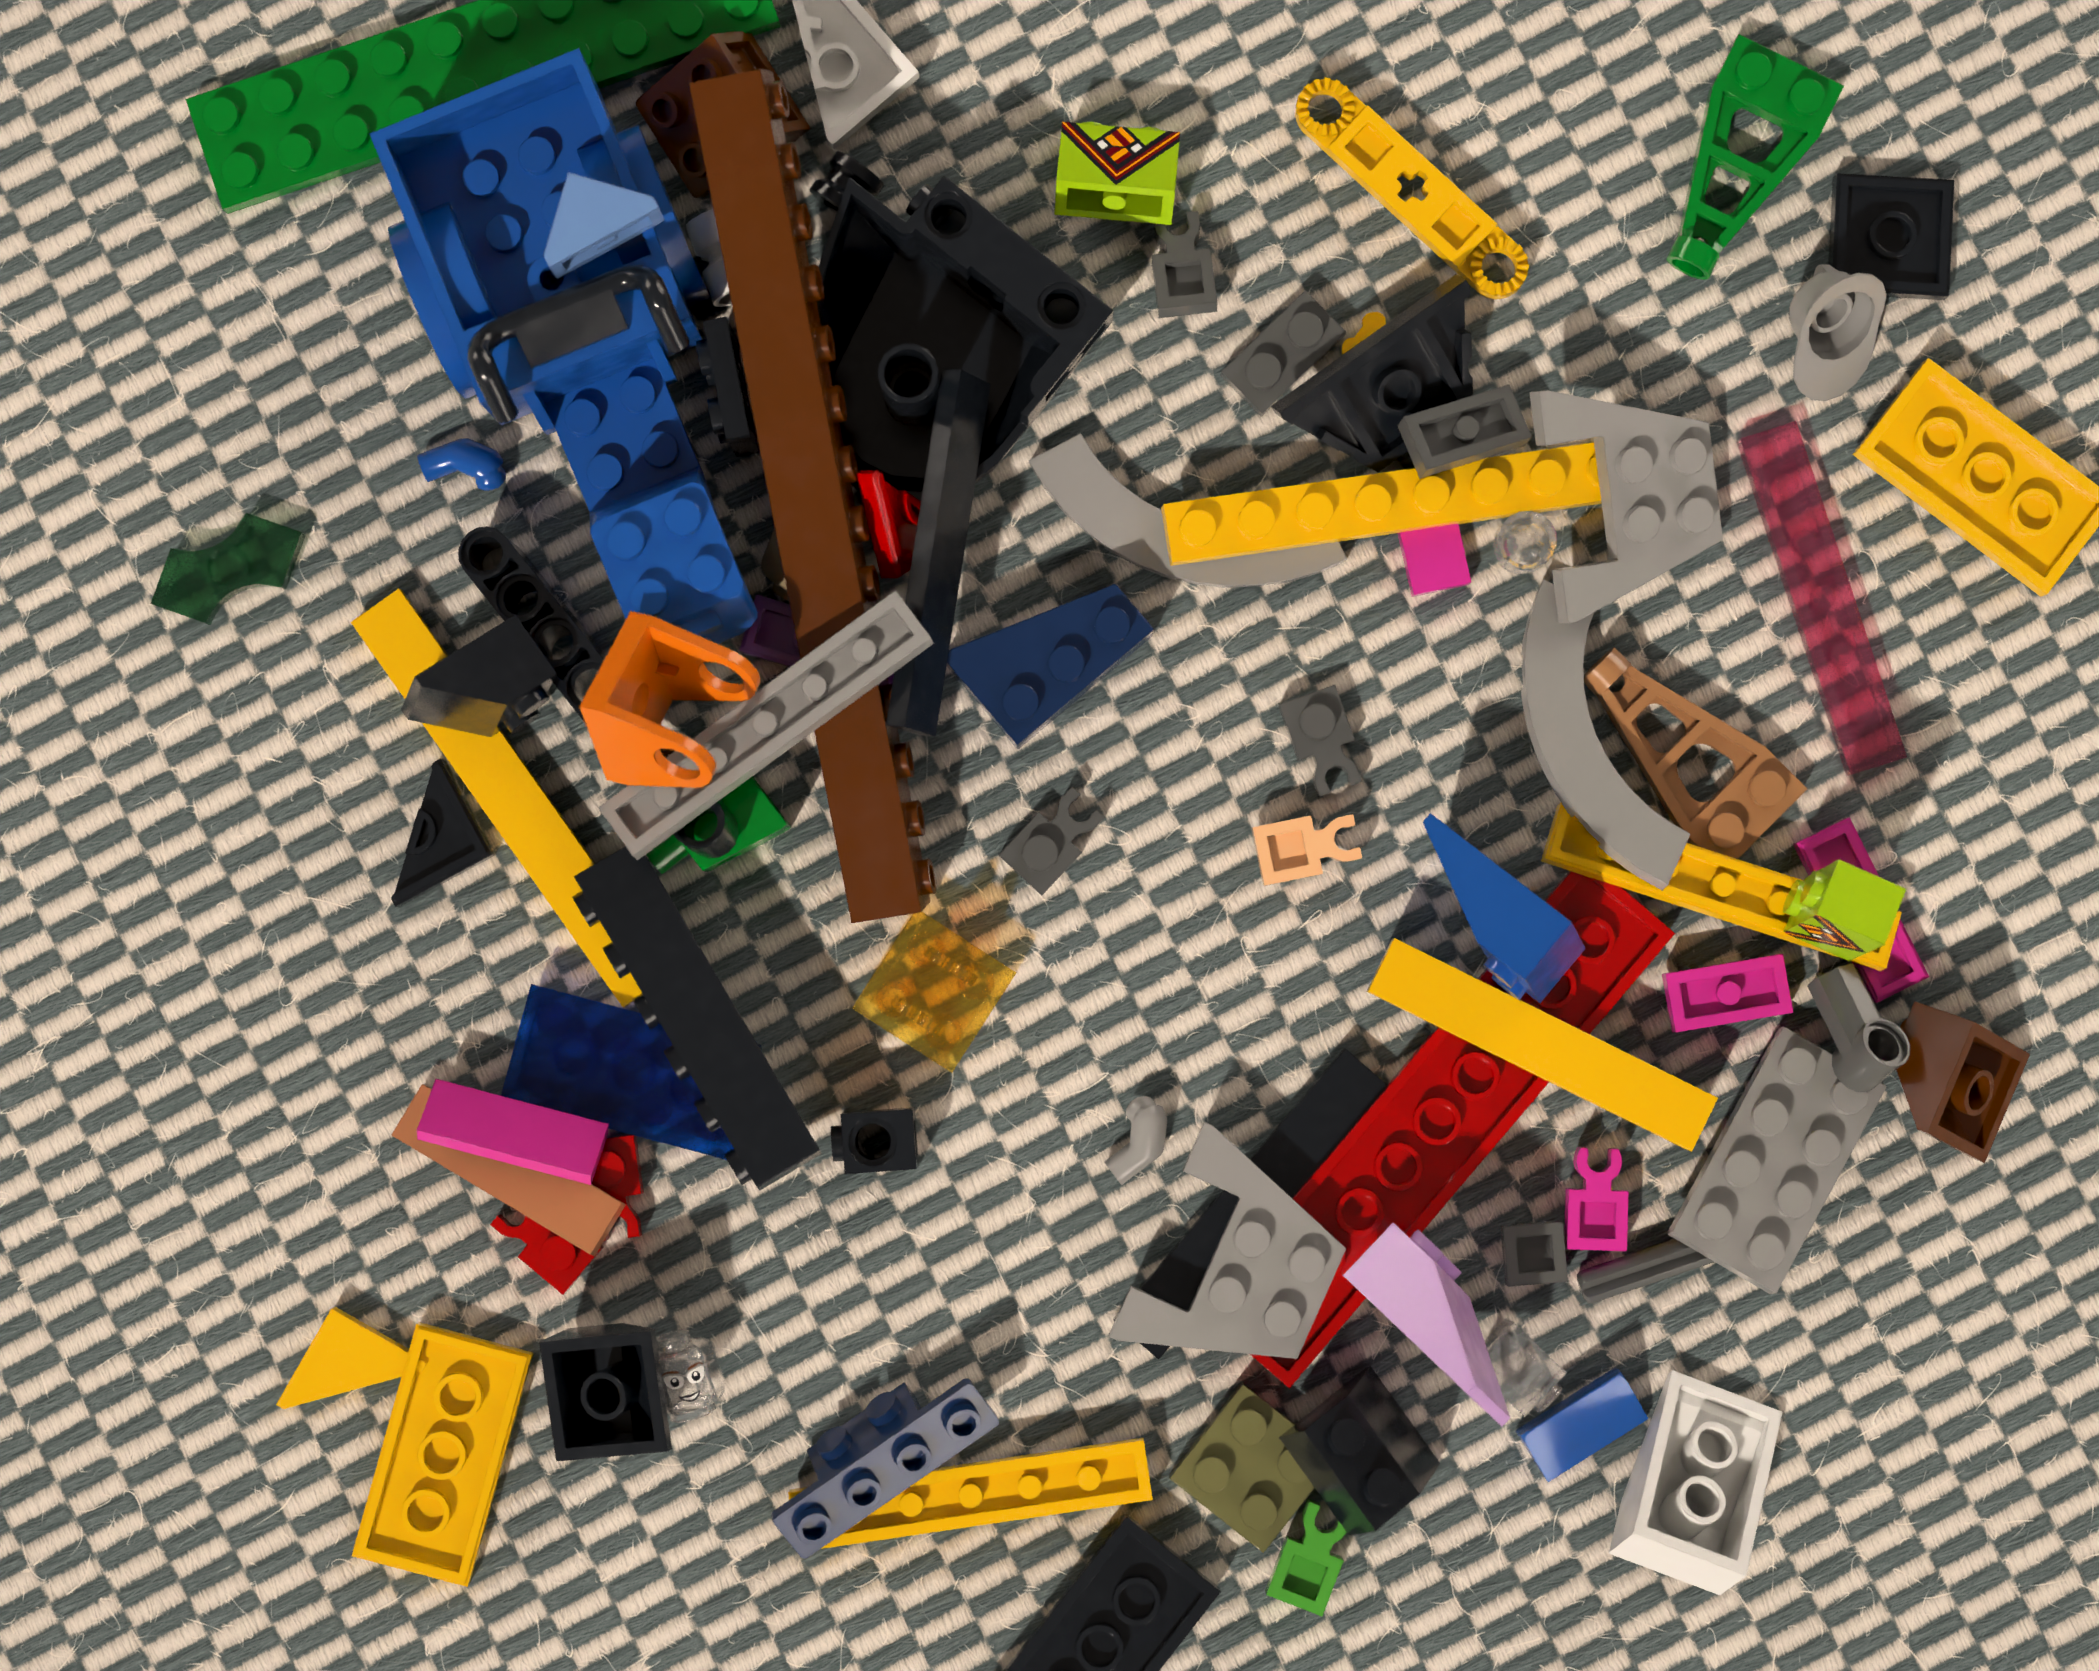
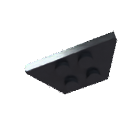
[1271,274,1473,473]

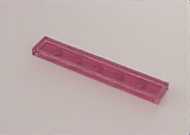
[1736,421,1907,776]

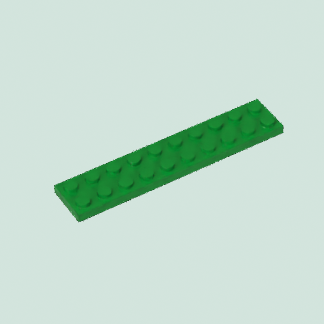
[186,0,781,214]

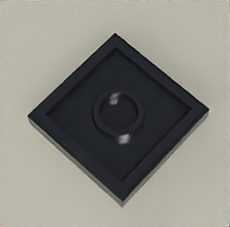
[1828,173,1954,300]

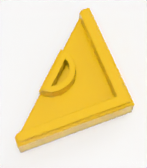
[276,1307,427,1409]

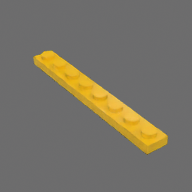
[1161,442,1602,566]

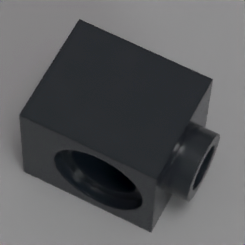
[831,1107,919,1174]

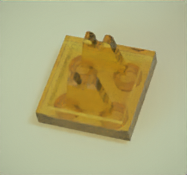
[852,912,1017,1073]

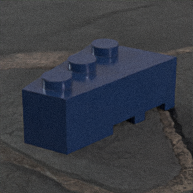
[947,584,1154,750]

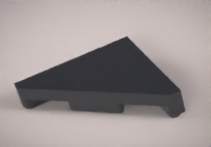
[391,759,495,907]

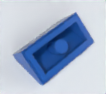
[1515,1367,1648,1482]

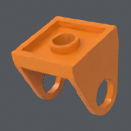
[579,611,760,788]

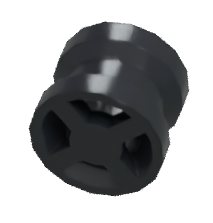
[809,151,884,213]

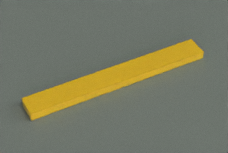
[351,588,642,1008]

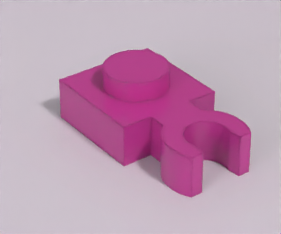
[1564,1147,1629,1251]

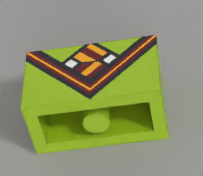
[1054,121,1180,225]
[1783,859,1906,961]

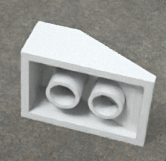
[1609,1370,1783,1595]

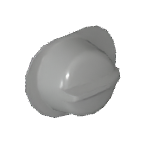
[1788,264,1887,401]

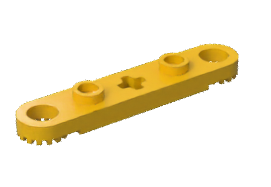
[1295,77,1529,299]

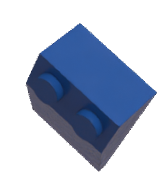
[1423,813,1585,1003]

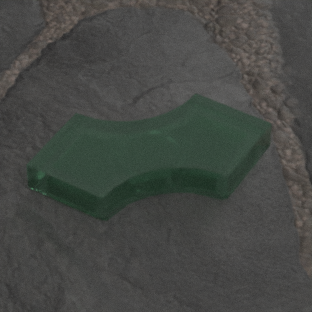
[150,513,306,625]

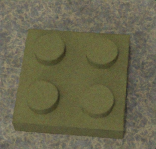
[1169,1382,1315,1553]

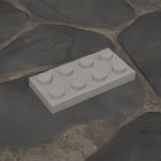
[1667,1026,1887,1294]

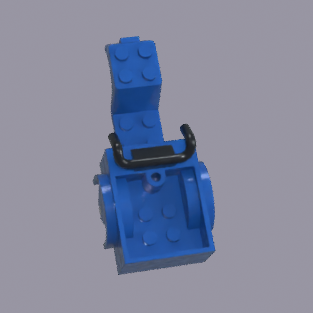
[370,48,758,644]

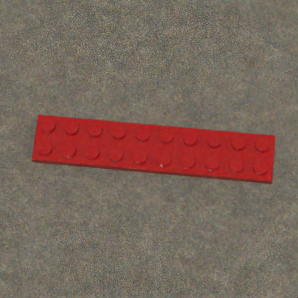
[1250,871,1675,1388]

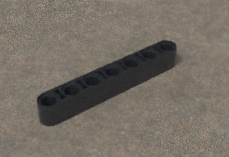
[458,526,739,859]

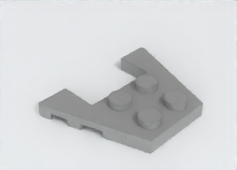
[1529,390,1723,624]
[1109,1121,1346,1359]

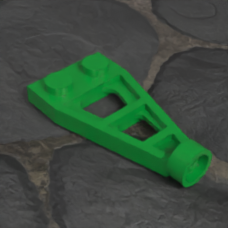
[1666,34,1844,280]

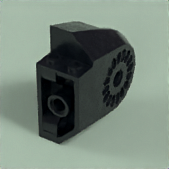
[817,176,1114,501]

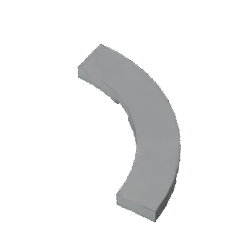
[1029,433,1348,588]
[1521,580,1690,891]

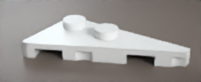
[792,0,920,150]

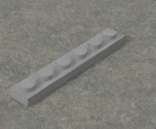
[598,590,934,860]

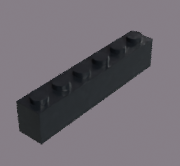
[572,846,822,1191]

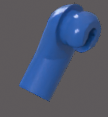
[417,438,506,491]

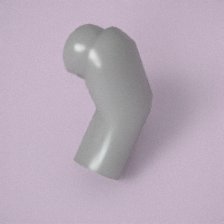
[1105,1096,1168,1185]

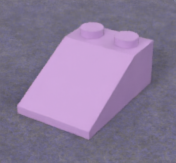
[1343,1223,1510,1426]

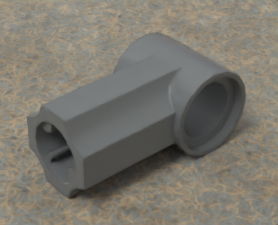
[1807,963,1910,1092]

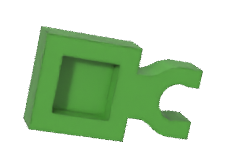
[1265,1499,1347,1617]

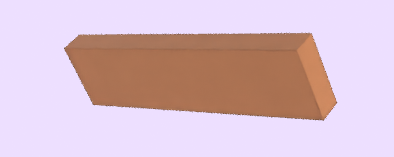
[391,1084,626,1256]

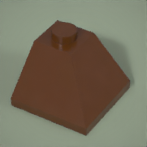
[1897,1001,2030,1163]

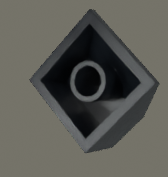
[401,615,557,737]
[539,1323,672,1461]
[1279,1366,1440,1536]

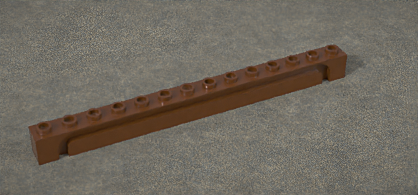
[689,69,936,923]

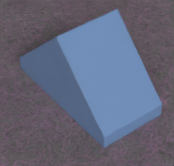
[544,172,665,279]

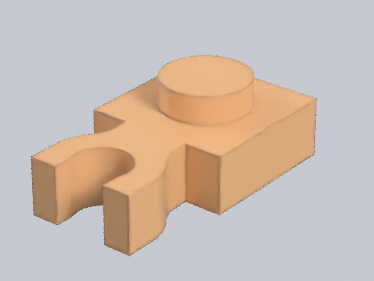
[1252,814,1362,886]

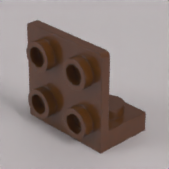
[636,31,811,198]

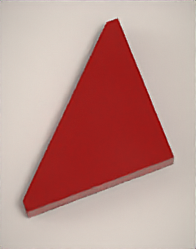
[856,470,921,578]

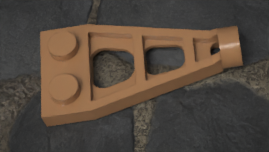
[1584,647,1807,859]

